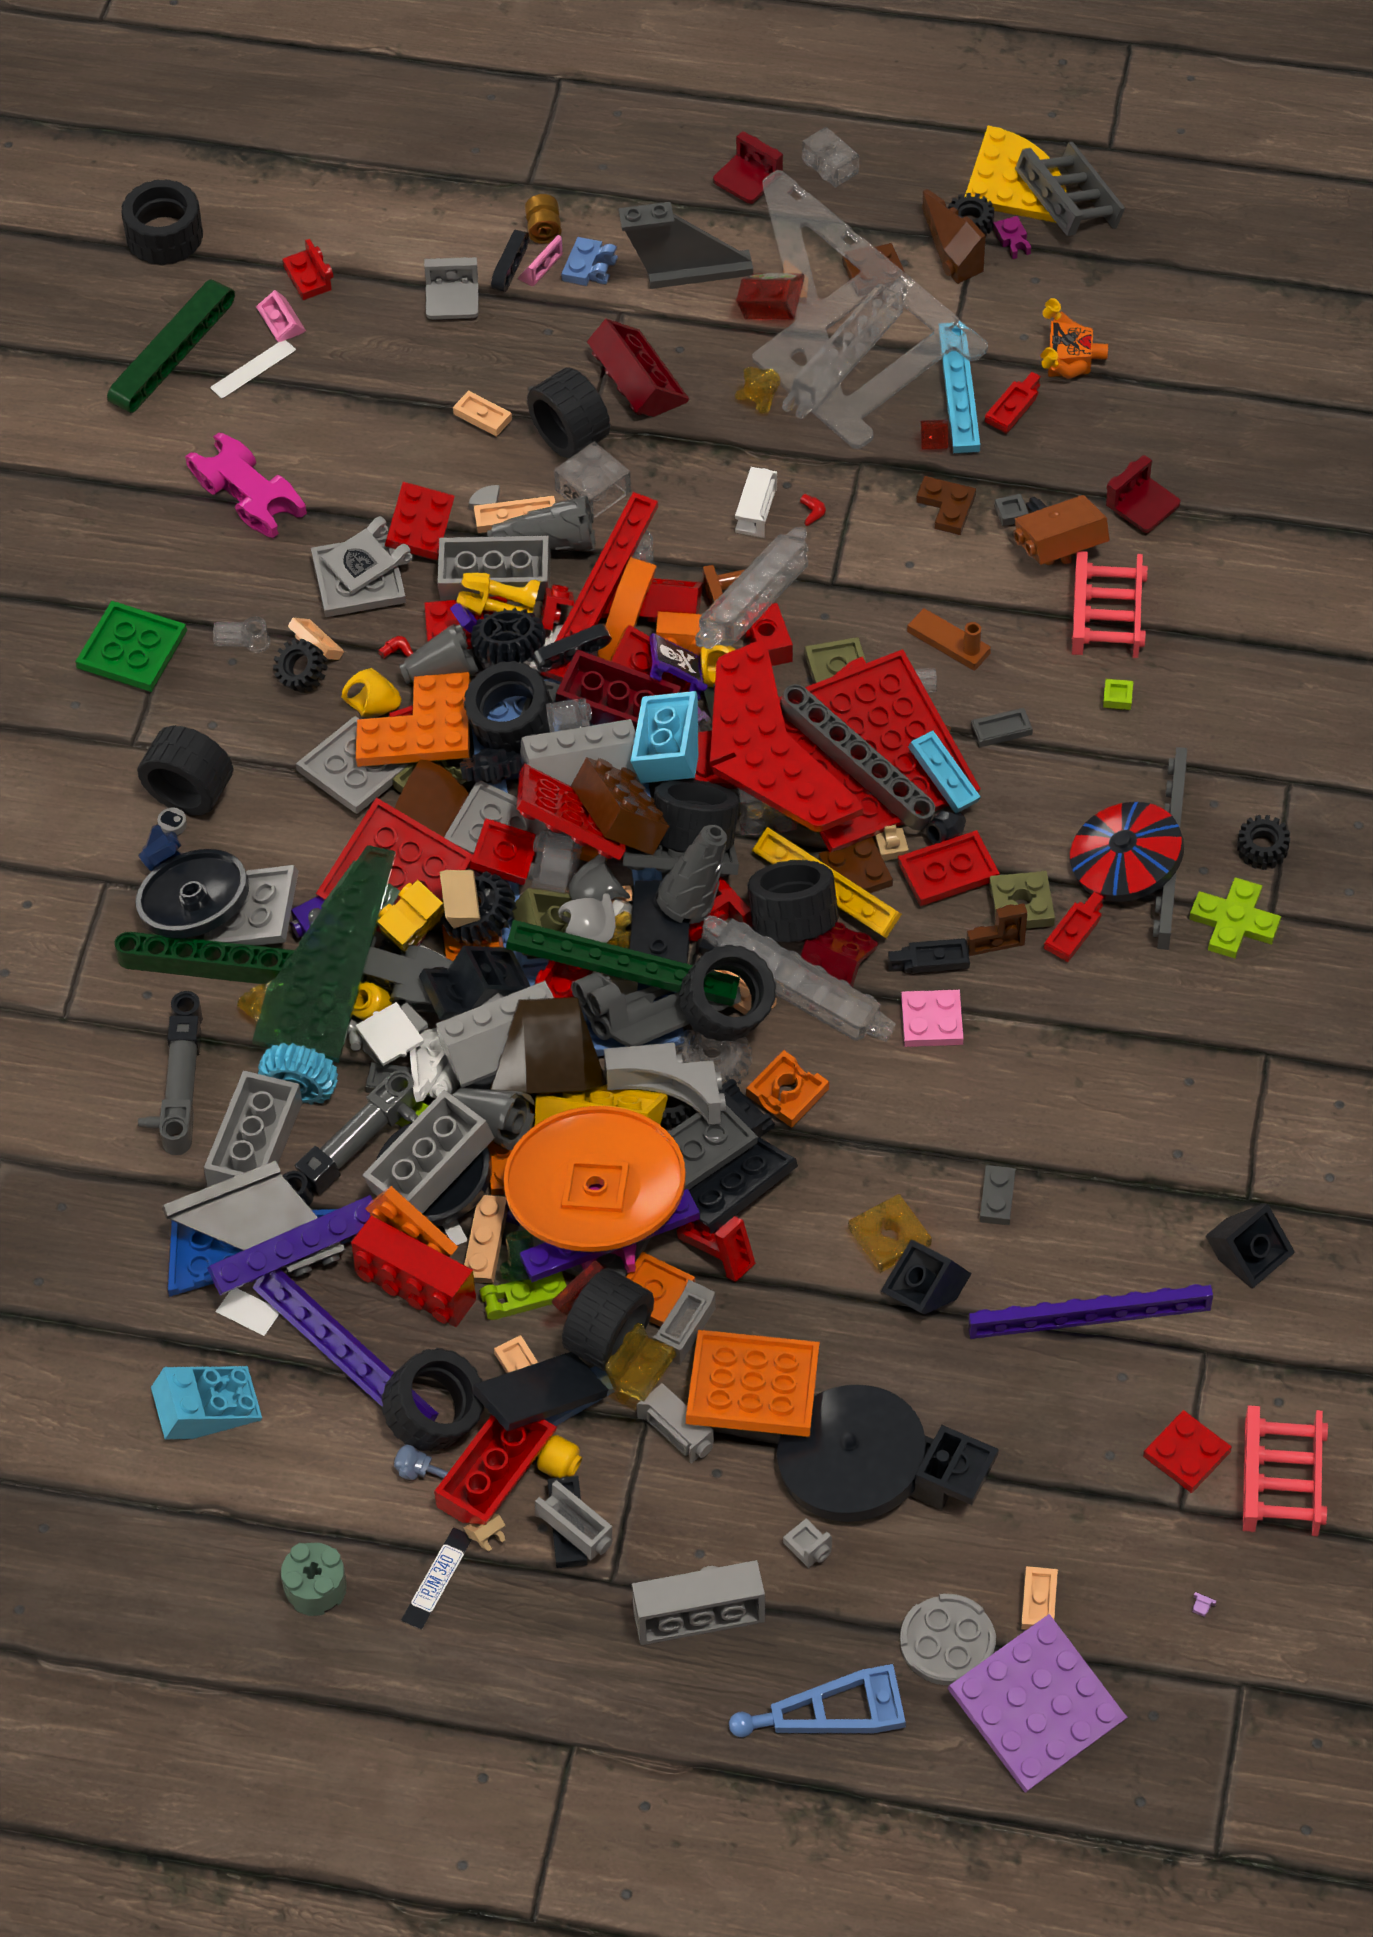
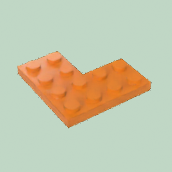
[356,672,471,767]

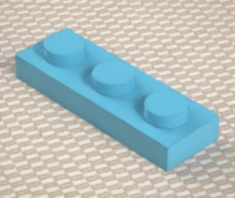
[908,731,981,814]

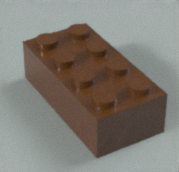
[571,757,669,855]

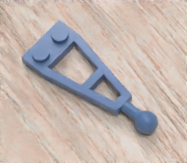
[729,1664,906,1738]

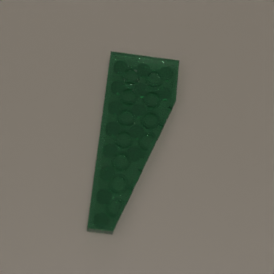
[253,845,396,1063]

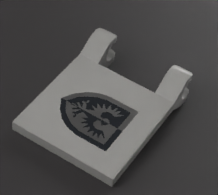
[321,516,412,594]

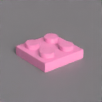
[901,990,963,1047]

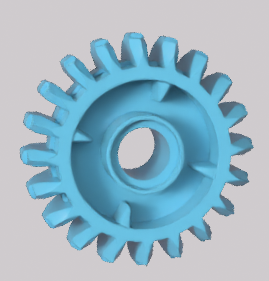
[258,1043,338,1105]

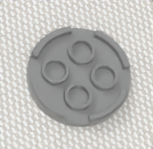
[900,1594,996,1686]

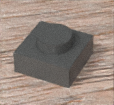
[994,494,1029,526]

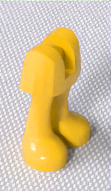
[456,573,541,616]

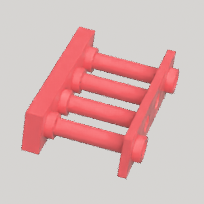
[1072,551,1148,658]
[1243,1405,1328,1536]

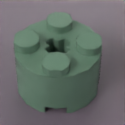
[281,1543,347,1616]

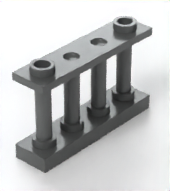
[1015,142,1125,236]

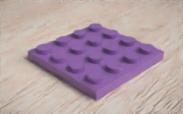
[947,1614,1128,1793]

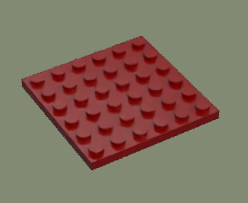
[779,649,981,852]

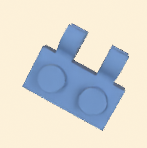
[561,237,618,286]

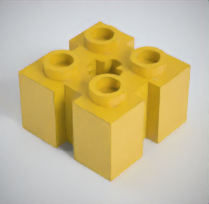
[377,880,444,954]

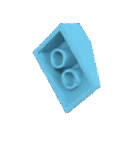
[631,691,698,783]

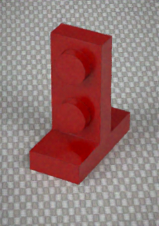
[689,877,752,942]
[676,1216,756,1282]

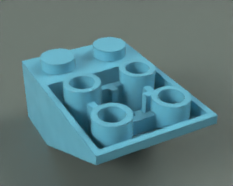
[151,1366,262,1439]

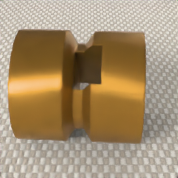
[525,194,562,244]

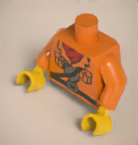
[1040,298,1108,379]

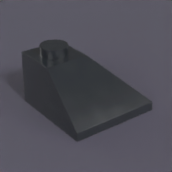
[1206,1203,1295,1288]
[881,1239,972,1315]

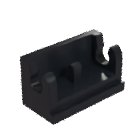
[718,1079,775,1138]

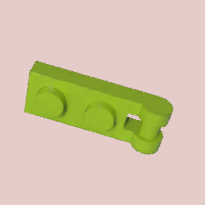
[479,1271,569,1320]

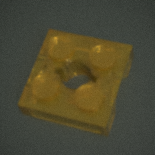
[848,1194,932,1273]

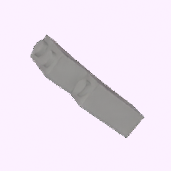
[604,1043,726,1125]

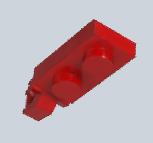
[985,372,1041,434]
[1044,891,1104,962]

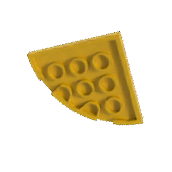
[965,125,1067,223]

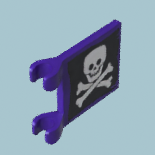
[650,633,707,701]

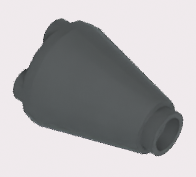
[399,624,479,685]

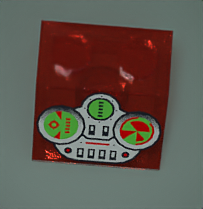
[736,273,805,320]

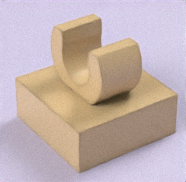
[875,825,909,861]
[464,1513,505,1551]

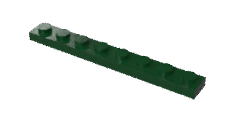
[506,920,740,1006]

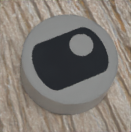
[158,808,187,835]

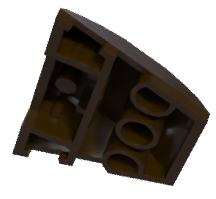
[490,997,607,1094]

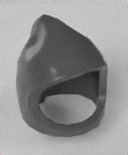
[569,854,630,901]

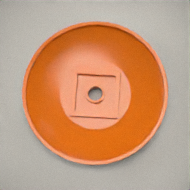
[504,1106,686,1252]

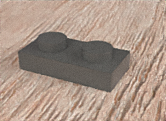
[980,1165,1016,1225]

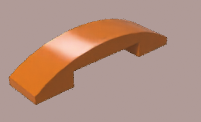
[597,557,657,661]

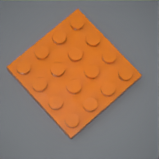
[685,1330,820,1437]

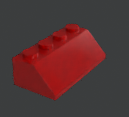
[601,578,703,622]
[434,1415,557,1525]

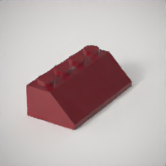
[587,318,690,417]

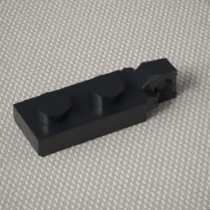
[887,938,970,973]

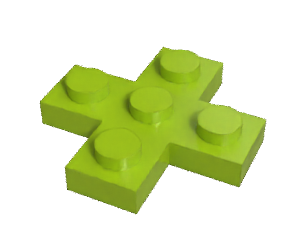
[1189,877,1281,959]

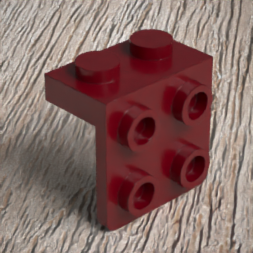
[713,131,783,204]
[1106,455,1181,533]
[797,921,878,991]

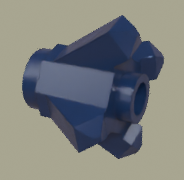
[138,825,182,872]

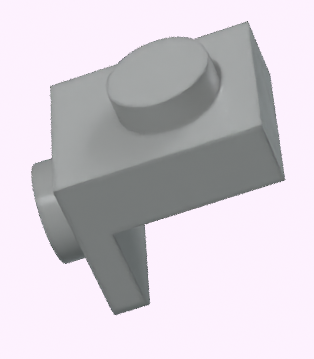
[783,1518,832,1568]

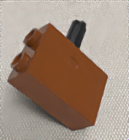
[1013,495,1110,565]

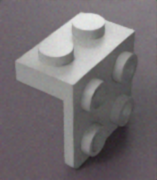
[424,257,479,319]

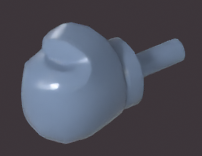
[394,1445,448,1480]

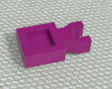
[993,216,1031,259]

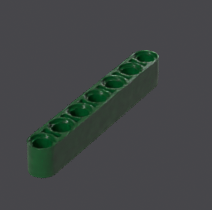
[107,279,235,413]
[115,932,313,988]

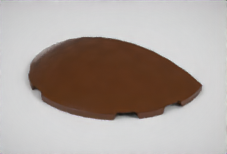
[395,760,469,837]

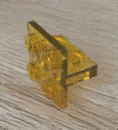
[606,1323,676,1404]

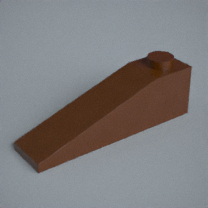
[922,189,986,284]

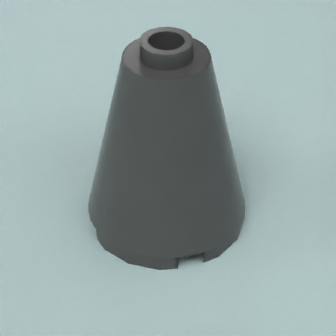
[452,1088,535,1150]

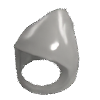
[558,893,616,943]

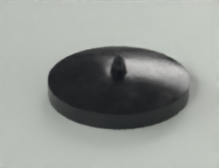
[777,1385,928,1522]

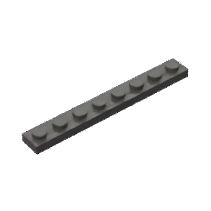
[1153,747,1188,950]

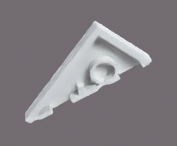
[410,1028,448,1102]

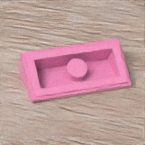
[518,235,563,287]
[256,290,306,342]

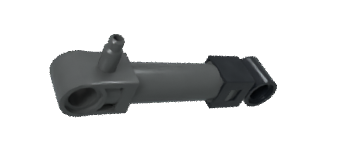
[138,991,203,1155]
[282,1070,418,1206]

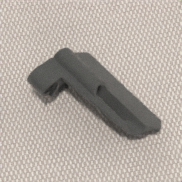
[571,972,741,1047]

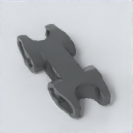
[307,926,453,1013]

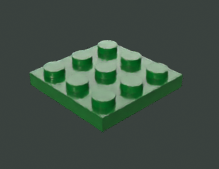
[75,601,187,692]

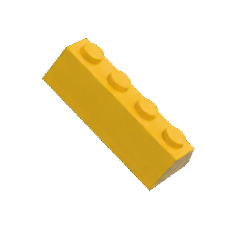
[535,1084,668,1125]

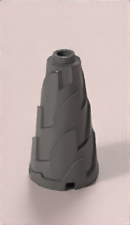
[487,495,596,552]
[656,825,727,924]

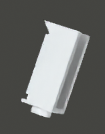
[735,467,777,538]

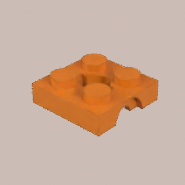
[746,1050,829,1128]

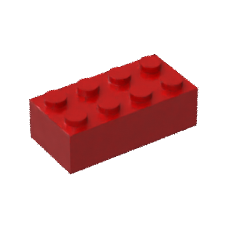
[351,1215,476,1327]

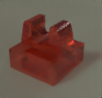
[920,420,948,450]

